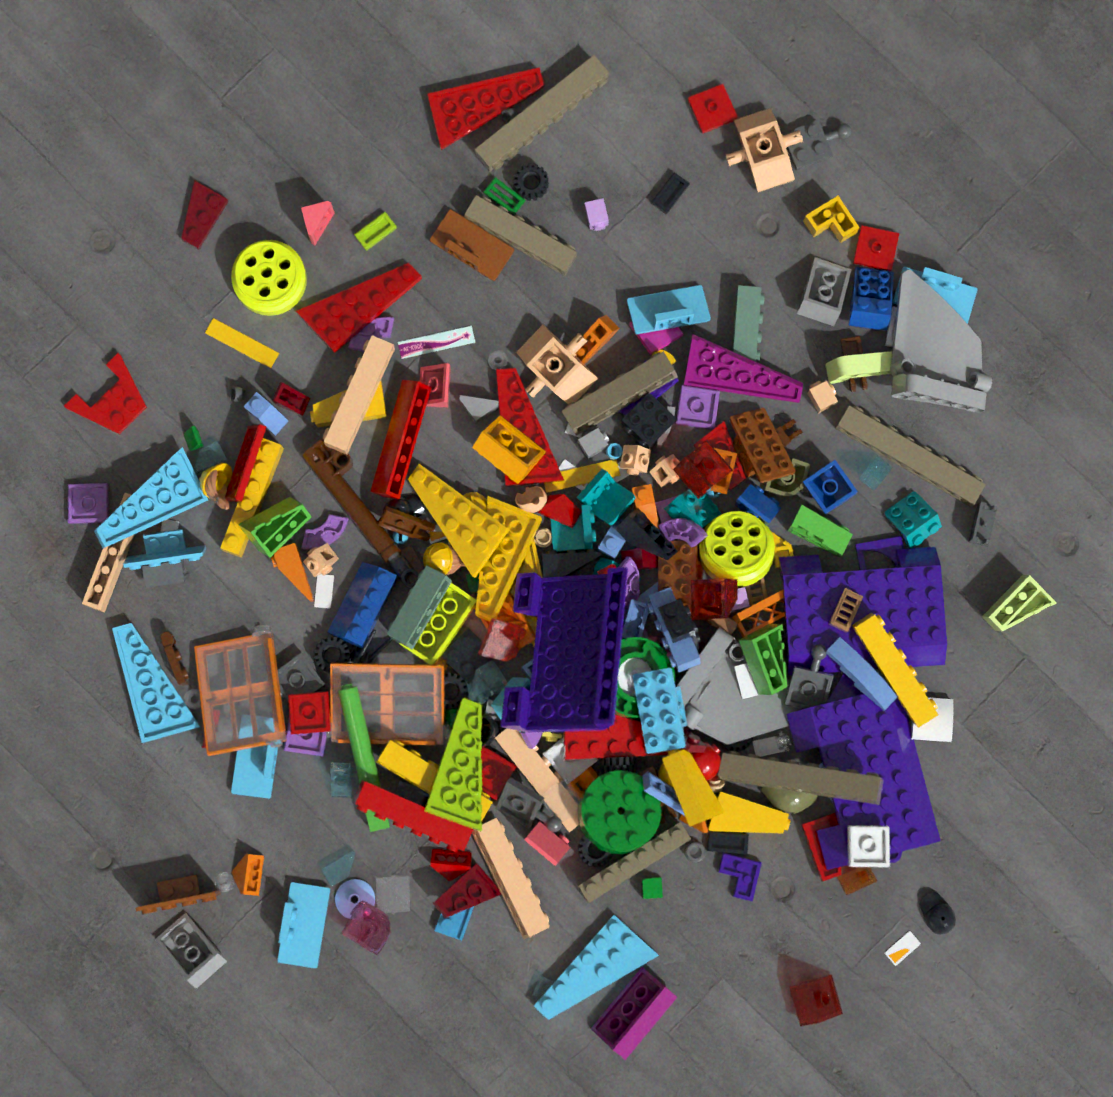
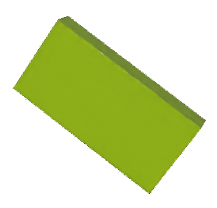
[354,212,397,251]

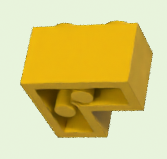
[803,196,859,243]

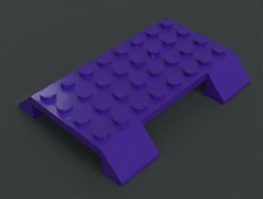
[779,547,947,675]
[501,567,628,733]
[786,694,941,870]

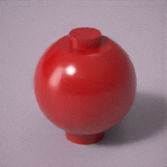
[690,742,721,781]

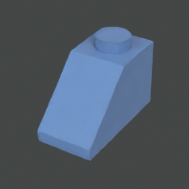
[244,392,288,436]
[597,518,626,560]

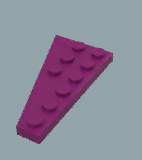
[684,334,803,403]

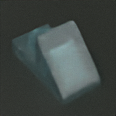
[859,455,893,490]
[330,763,353,798]

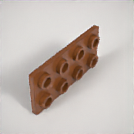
[430,209,514,281]
[729,408,796,483]
[658,541,703,620]
[136,875,221,914]

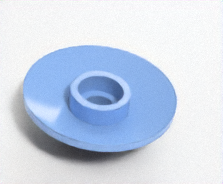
[335,879,375,920]

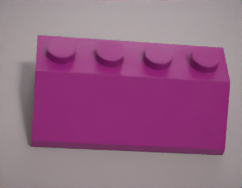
[591,967,677,1060]

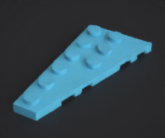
[94,447,208,548]
[112,623,201,743]
[534,915,659,1020]

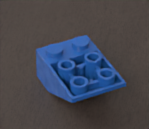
[849,267,894,331]

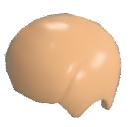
[515,486,547,513]

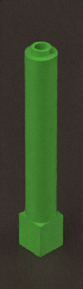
[338,683,390,832]

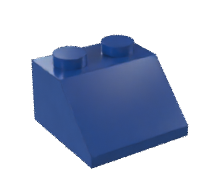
[803,460,858,514]
[735,484,781,526]

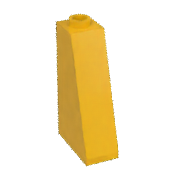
[310,380,387,427]
[662,749,724,827]
[707,792,791,833]

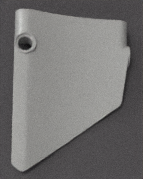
[890,270,992,412]
[676,627,803,744]

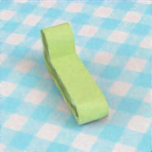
[825,351,892,384]

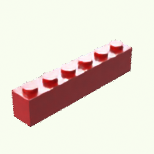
[370,380,432,499]
[352,780,474,853]

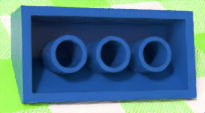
[327,562,398,649]

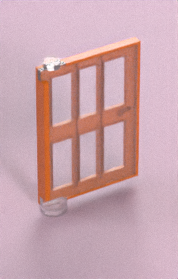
[194,625,287,756]
[326,663,451,745]

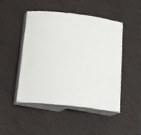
[911,698,953,742]

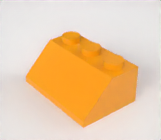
[472,416,546,484]

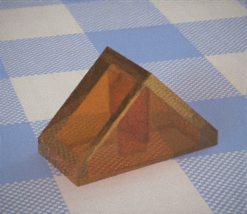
[837,867,877,895]

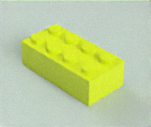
[399,583,477,664]

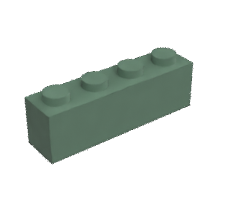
[732,285,765,362]
[387,565,452,650]

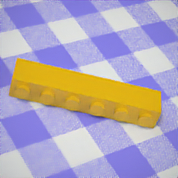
[220,438,284,558]
[851,612,938,728]
[376,739,493,822]

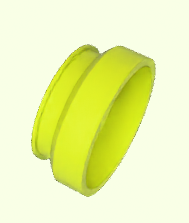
[231,240,307,316]
[699,511,775,587]

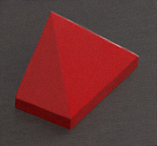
[538,494,582,528]
[430,849,472,882]

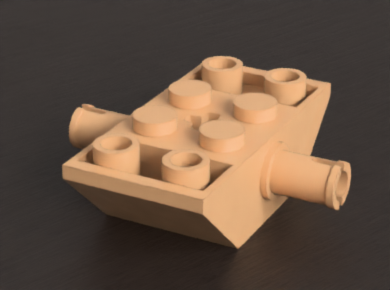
[725,108,803,192]
[516,324,599,404]

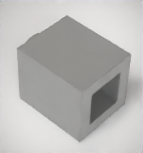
[578,428,609,459]

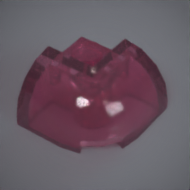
[341,901,391,956]

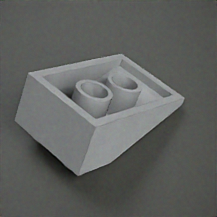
[797,257,851,326]
[155,913,227,989]

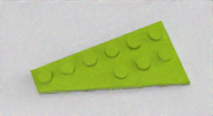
[424,698,482,832]

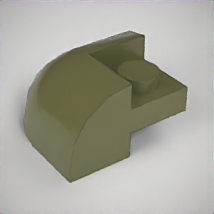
[760,458,810,497]
[761,787,818,814]

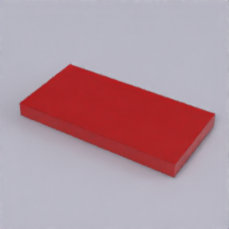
[224,424,266,502]

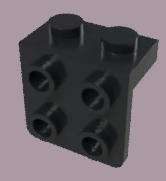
[621,394,676,449]
[658,599,701,649]

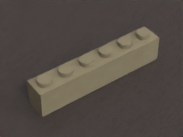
[464,195,577,276]
[562,351,678,436]
[578,822,691,903]

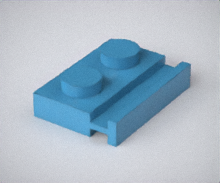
[435,907,474,941]

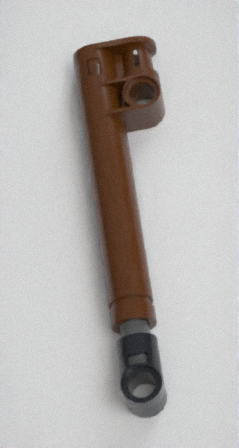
[302,438,419,589]

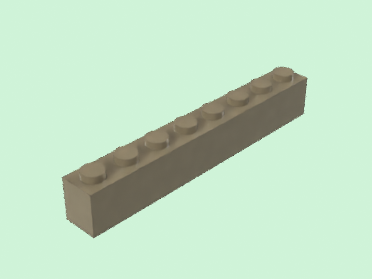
[475,55,609,172]
[835,406,986,507]
[718,751,883,805]

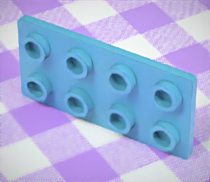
[893,267,977,324]
[627,285,711,334]
[123,529,206,570]
[633,668,687,754]
[231,715,279,799]
[278,882,330,968]

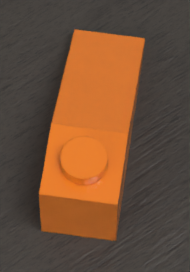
[576,315,620,365]
[631,484,660,530]
[271,543,314,602]

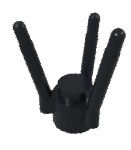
[350,629,393,663]

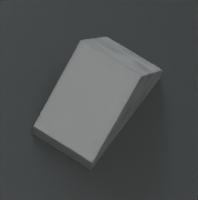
[459,395,499,424]

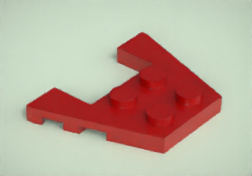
[64,353,147,435]

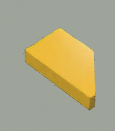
[771,531,794,568]

